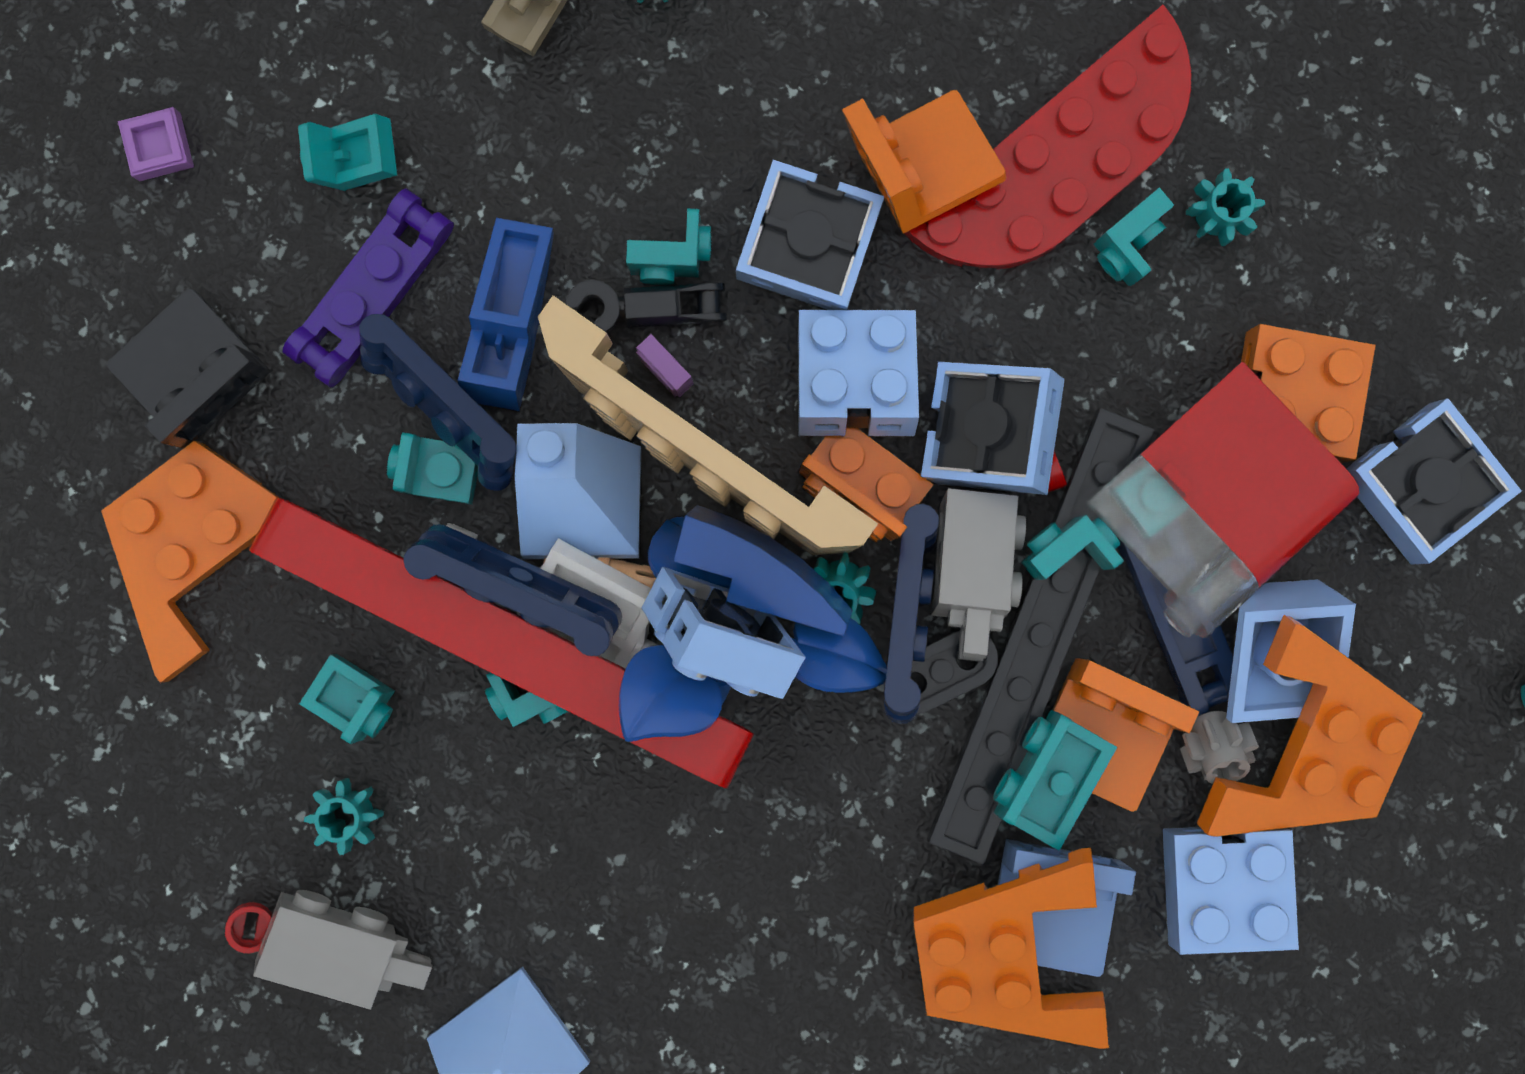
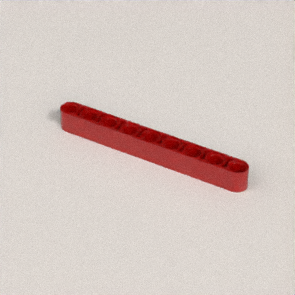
[249,497,754,789]

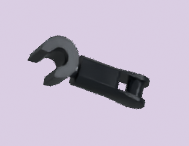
[566,279,727,334]

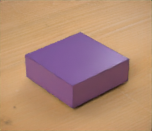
[118,107,194,181]
[636,334,694,398]

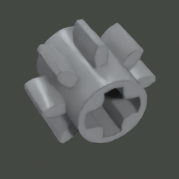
[1180,711,1259,784]

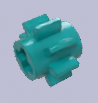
[1186,168,1265,246]
[814,552,876,624]
[304,778,384,855]

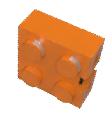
[1241,324,1376,463]

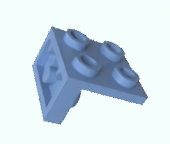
[998,839,1136,977]

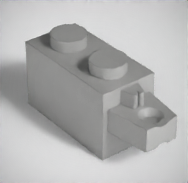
[931,488,1026,662]
[253,890,432,1010]

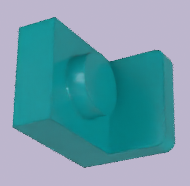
[1093,187,1174,287]
[387,432,478,505]

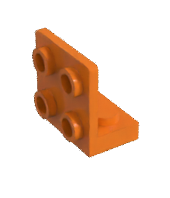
[842,90,1006,234]
[799,428,934,542]
[1052,658,1199,812]

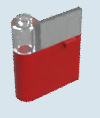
[1086,361,1360,638]

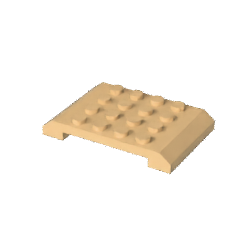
[538,296,878,555]

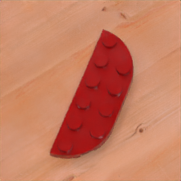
[904,5,1191,270]

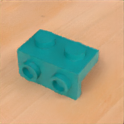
[993,710,1117,851]

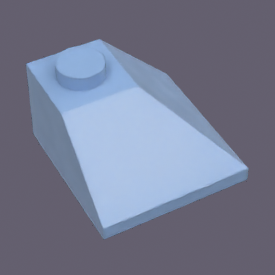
[515,423,641,559]
[1226,579,1356,723]
[427,966,591,1074]

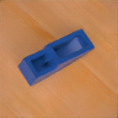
[458,218,554,411]
[674,505,853,636]

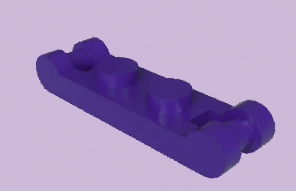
[282,188,454,388]

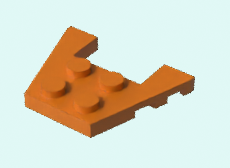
[101,441,278,683]
[1197,615,1423,837]
[914,848,1109,1049]

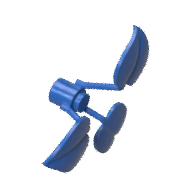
[619,517,887,742]

